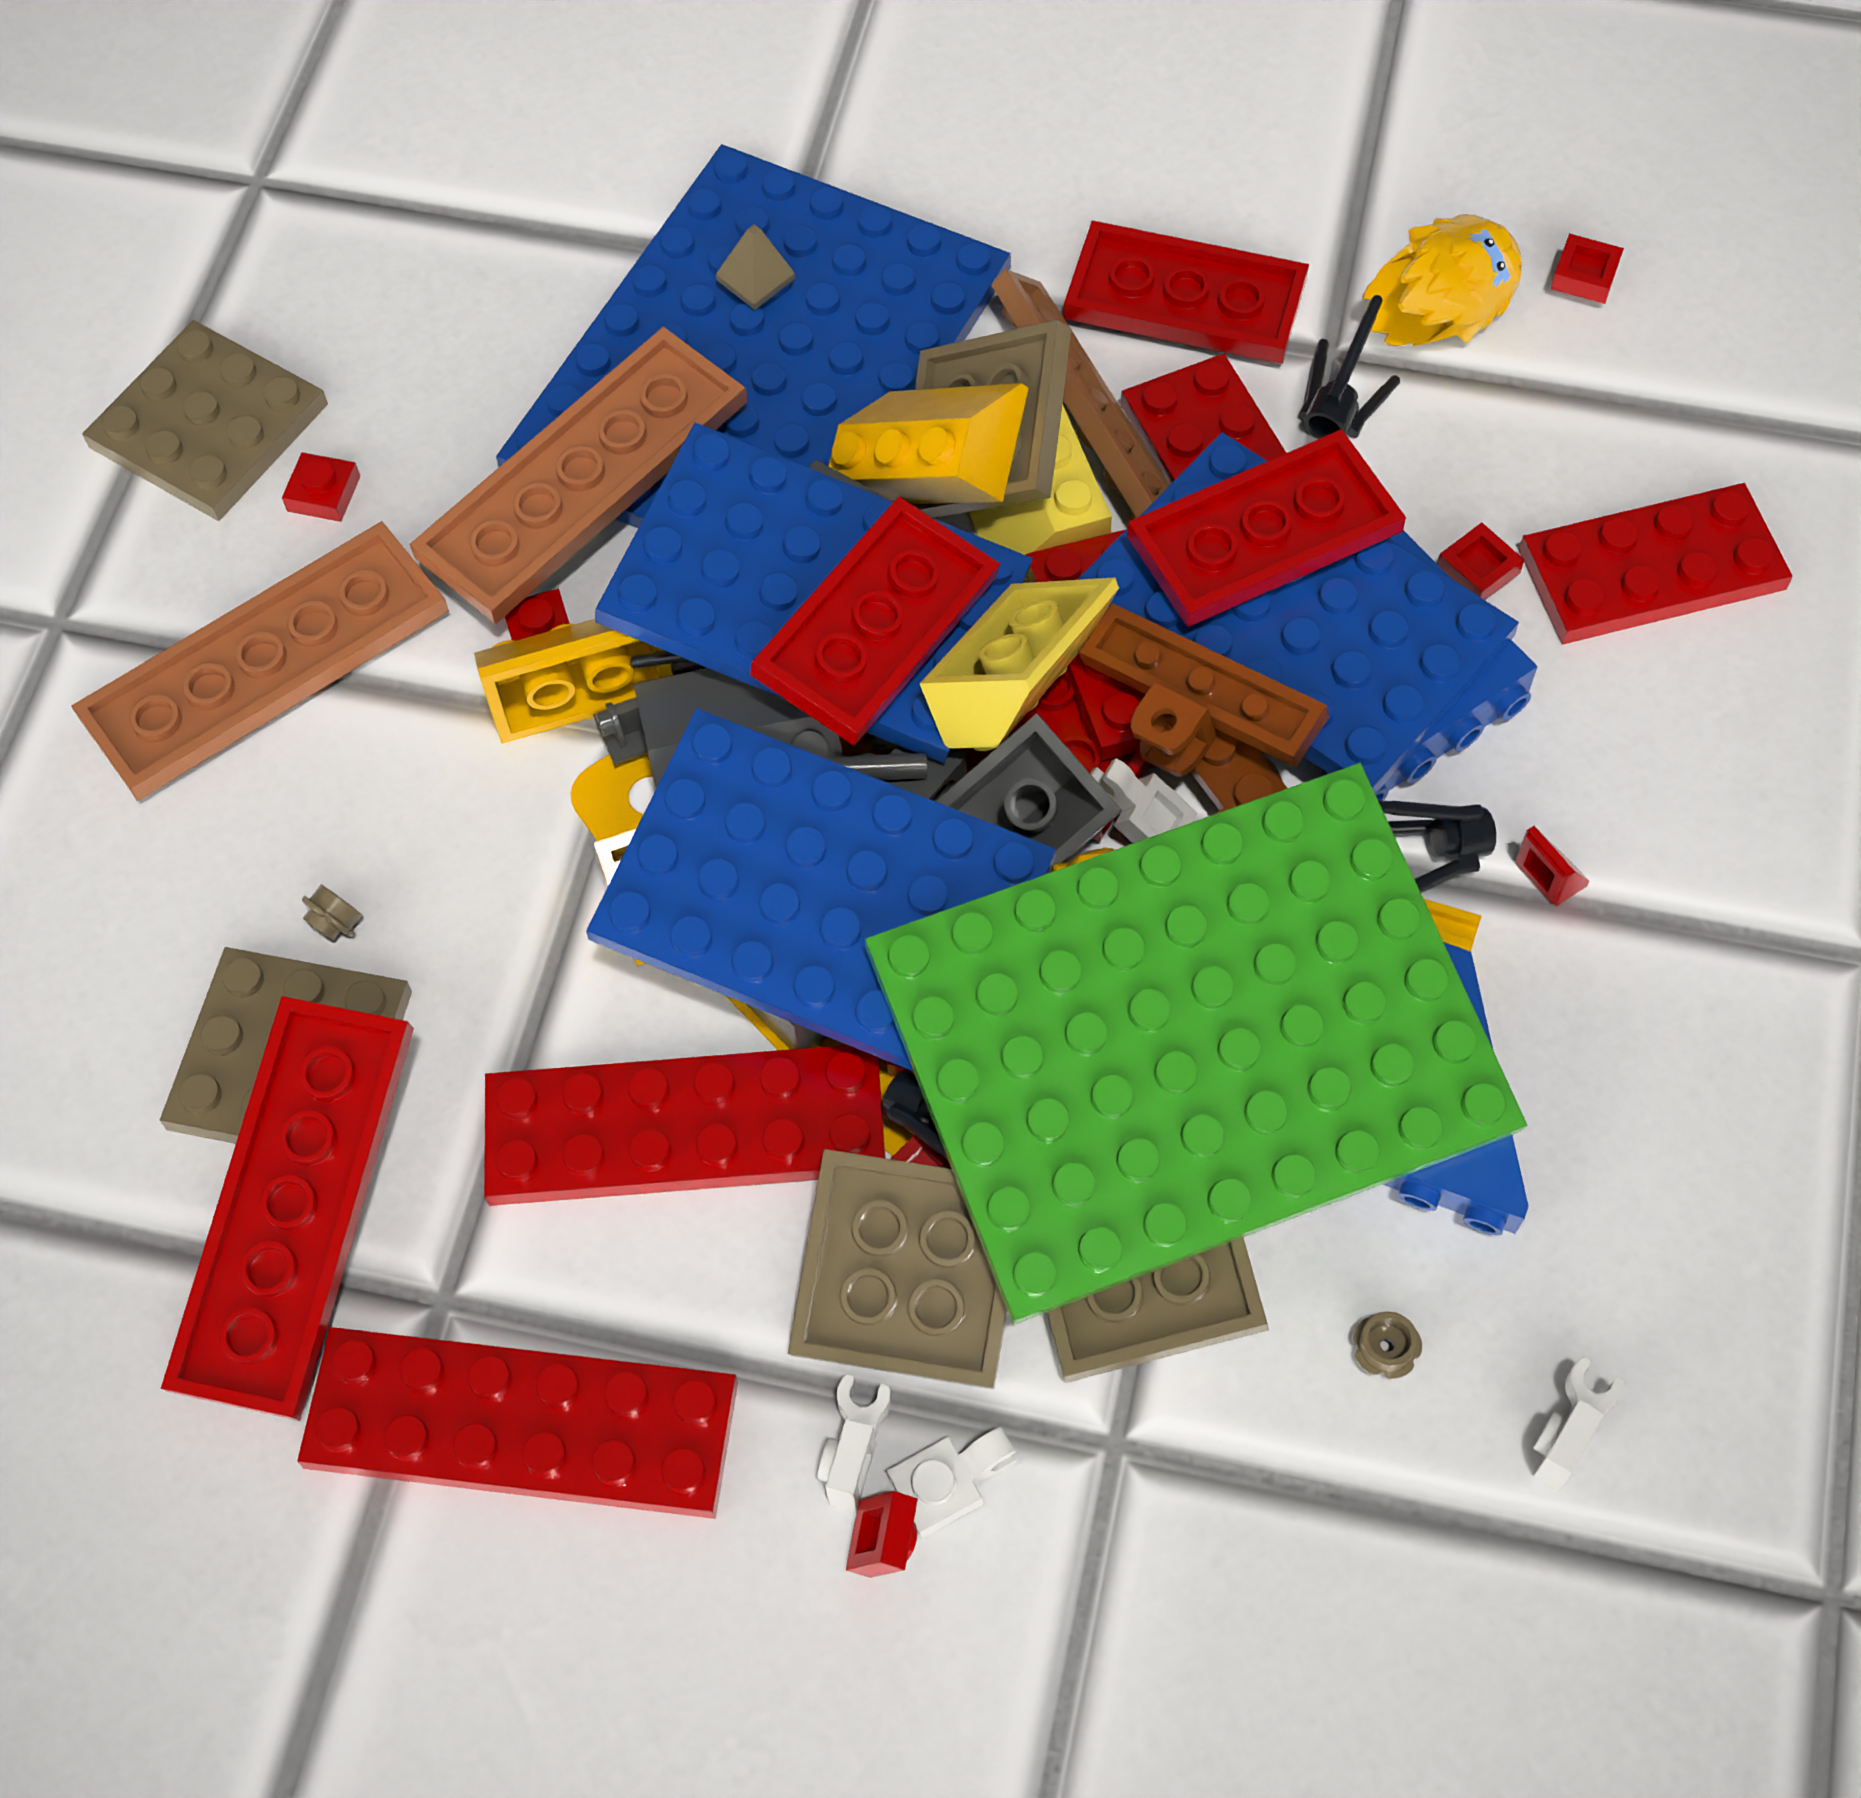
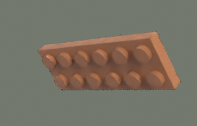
[409,326,748,624]
[71,521,449,801]

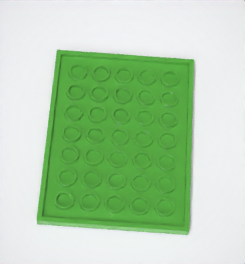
[865,763,1528,1325]

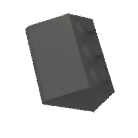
[633,668,843,788]
[935,713,1122,873]

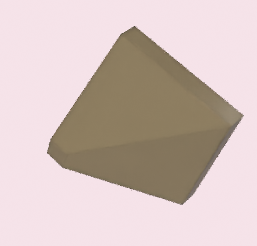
[716,224,795,310]

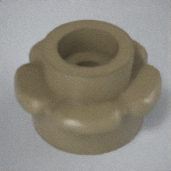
[302,884,362,941]
[1353,1311,1422,1379]

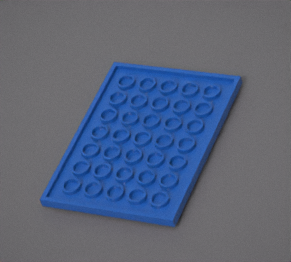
[496,144,1011,528]

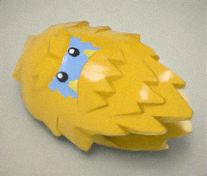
[1362,214,1522,347]

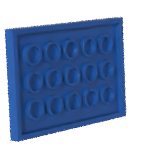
[595,422,1033,764]
[1077,432,1519,794]
[586,708,1056,1072]

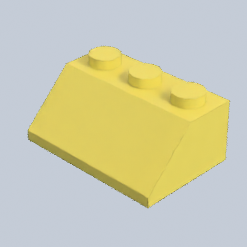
[967,404,1112,582]
[920,577,1119,751]

